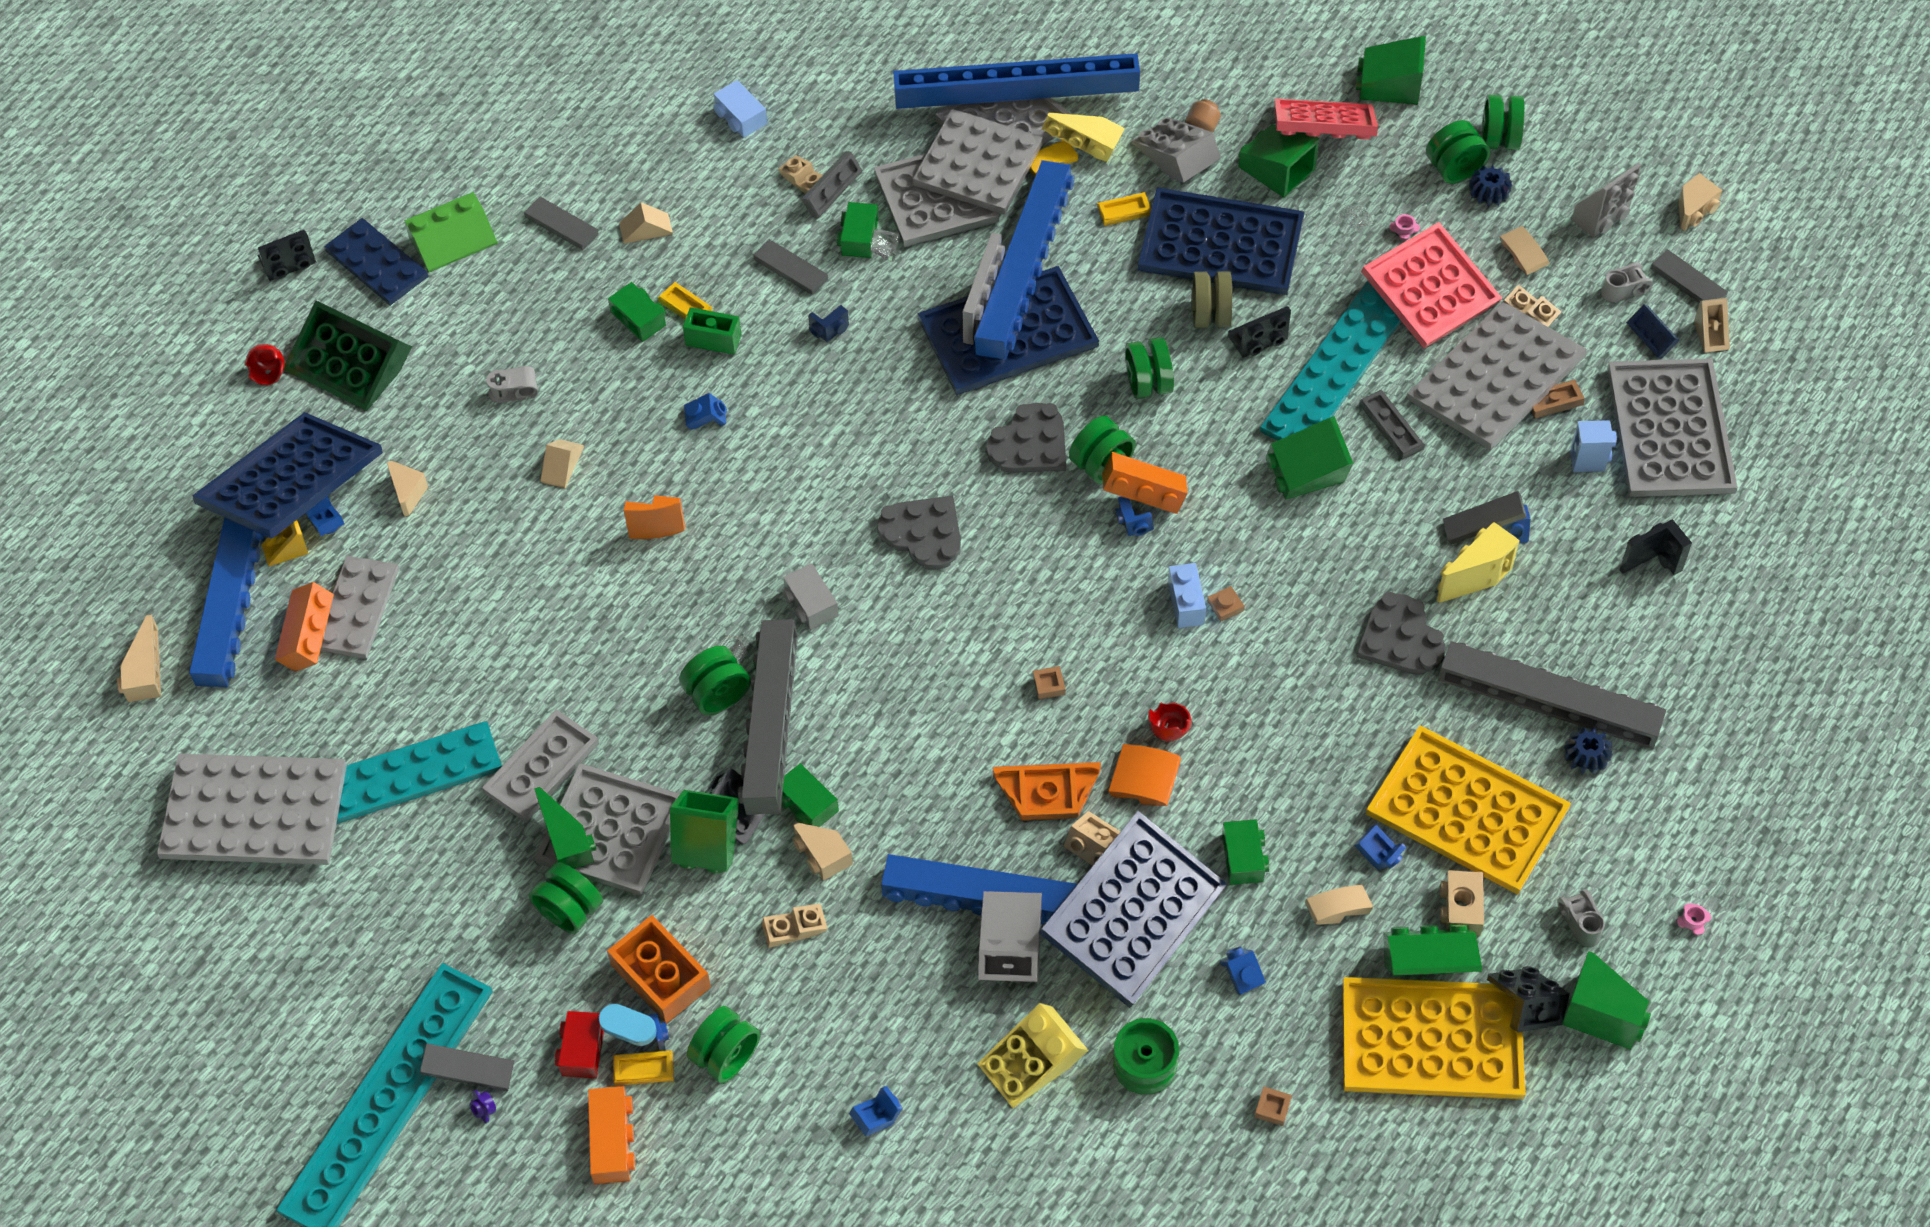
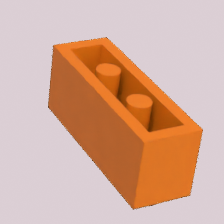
[1102,452,1188,514]
[275,582,334,671]
[588,1086,635,1184]

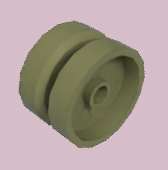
[1191,271,1232,328]

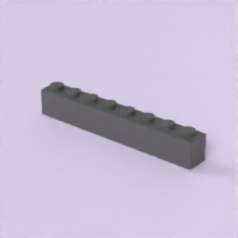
[738,619,798,815]
[1438,641,1667,749]

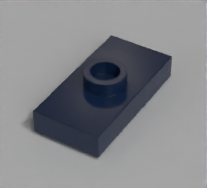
[1626,304,1680,359]

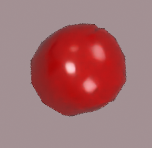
[244,344,285,386]
[1148,702,1192,742]

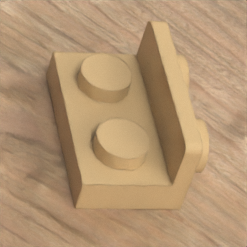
[1064,811,1120,866]

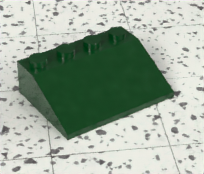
[284,300,412,411]

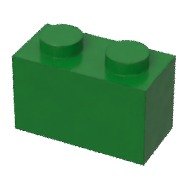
[837,202,879,258]
[608,282,666,342]
[683,307,742,355]
[781,763,839,827]
[1222,819,1269,885]

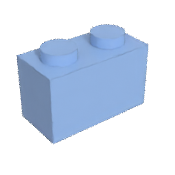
[713,80,767,138]
[1570,420,1617,472]
[1168,563,1206,628]

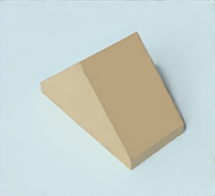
[619,202,673,244]
[1694,298,1730,353]
[540,439,584,488]
[387,461,428,517]

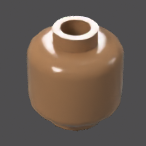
[1185,99,1221,133]

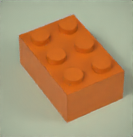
[607,915,711,1024]

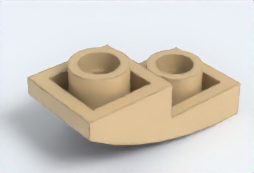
[778,155,823,194]
[1500,226,1549,275]
[1504,284,1561,327]
[1305,885,1373,925]
[761,904,828,948]

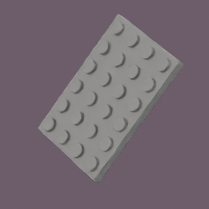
[1407,301,1587,450]
[1607,359,1738,497]
[157,753,347,865]

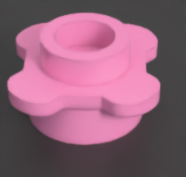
[1389,214,1420,240]
[1677,903,1711,935]

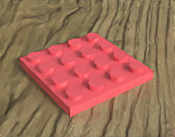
[1274,98,1378,140]
[1361,222,1502,349]

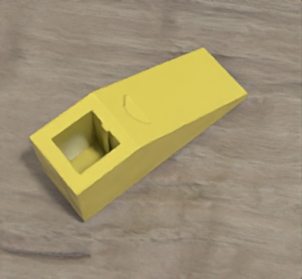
[1042,113,1125,162]

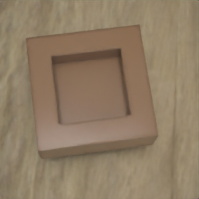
[1207,586,1245,622]
[1033,666,1066,700]
[1255,1086,1292,1126]

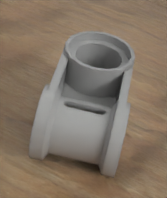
[1601,262,1653,302]
[486,366,538,403]
[1557,889,1605,947]

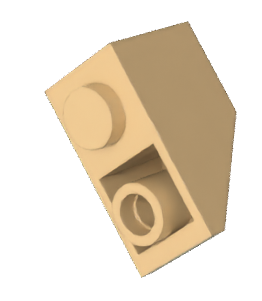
[1678,173,1722,231]
[792,823,853,881]

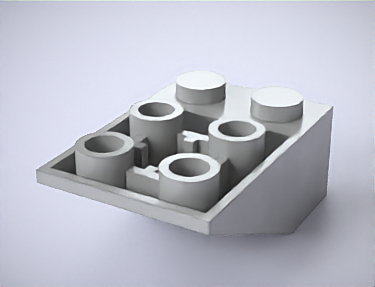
[1131,117,1221,183]
[1572,163,1641,238]
[978,891,1042,982]

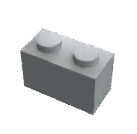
[782,563,839,630]

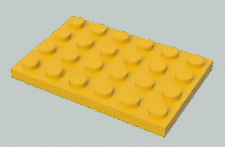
[1366,725,1571,895]
[1342,977,1526,1100]

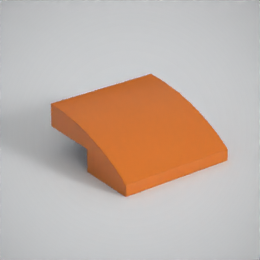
[624,495,685,539]
[1109,744,1181,806]

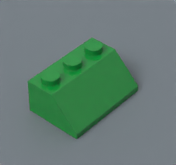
[1383,924,1482,975]

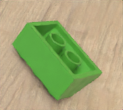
[404,192,498,272]

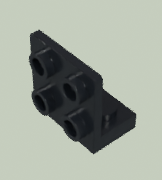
[257,230,316,281]
[1228,306,1291,358]
[1620,519,1692,575]
[705,767,765,845]
[1487,966,1570,1032]

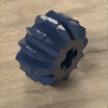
[1469,164,1512,207]
[1564,727,1613,775]

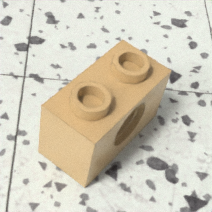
[1440,870,1484,936]

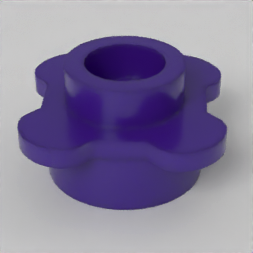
[469,1090,496,1124]

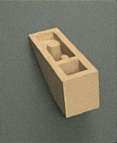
[117,615,161,702]

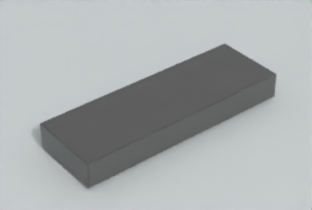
[801,151,863,218]
[524,196,599,250]
[753,239,828,296]
[1650,249,1728,303]
[1359,389,1425,460]
[1443,491,1527,544]
[420,1043,515,1091]

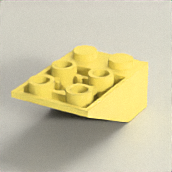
[1436,522,1520,603]
[977,1003,1089,1108]

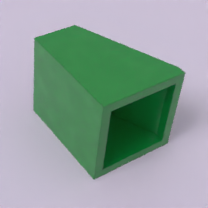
[1356,36,1426,105]
[1238,124,1320,198]
[1265,416,1354,500]
[670,790,739,873]
[1563,951,1651,1050]

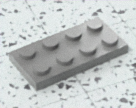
[963,233,1005,345]
[320,556,399,659]
[482,709,599,823]

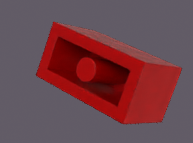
[555,1011,604,1079]

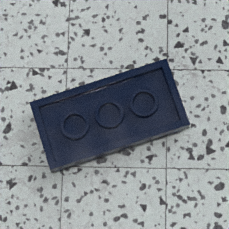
[324,218,429,306]

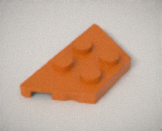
[993,762,1101,821]

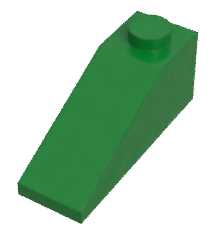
[534,787,597,869]

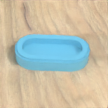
[599,1004,657,1046]

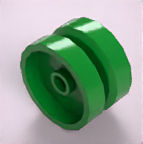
[1482,94,1525,150]
[1426,120,1491,184]
[1124,337,1174,399]
[1069,416,1136,484]
[679,646,751,715]
[528,862,603,935]
[686,1006,761,1084]
[1113,1018,1179,1095]

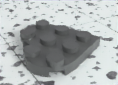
[986,402,1066,473]
[878,495,961,570]
[1357,592,1445,675]

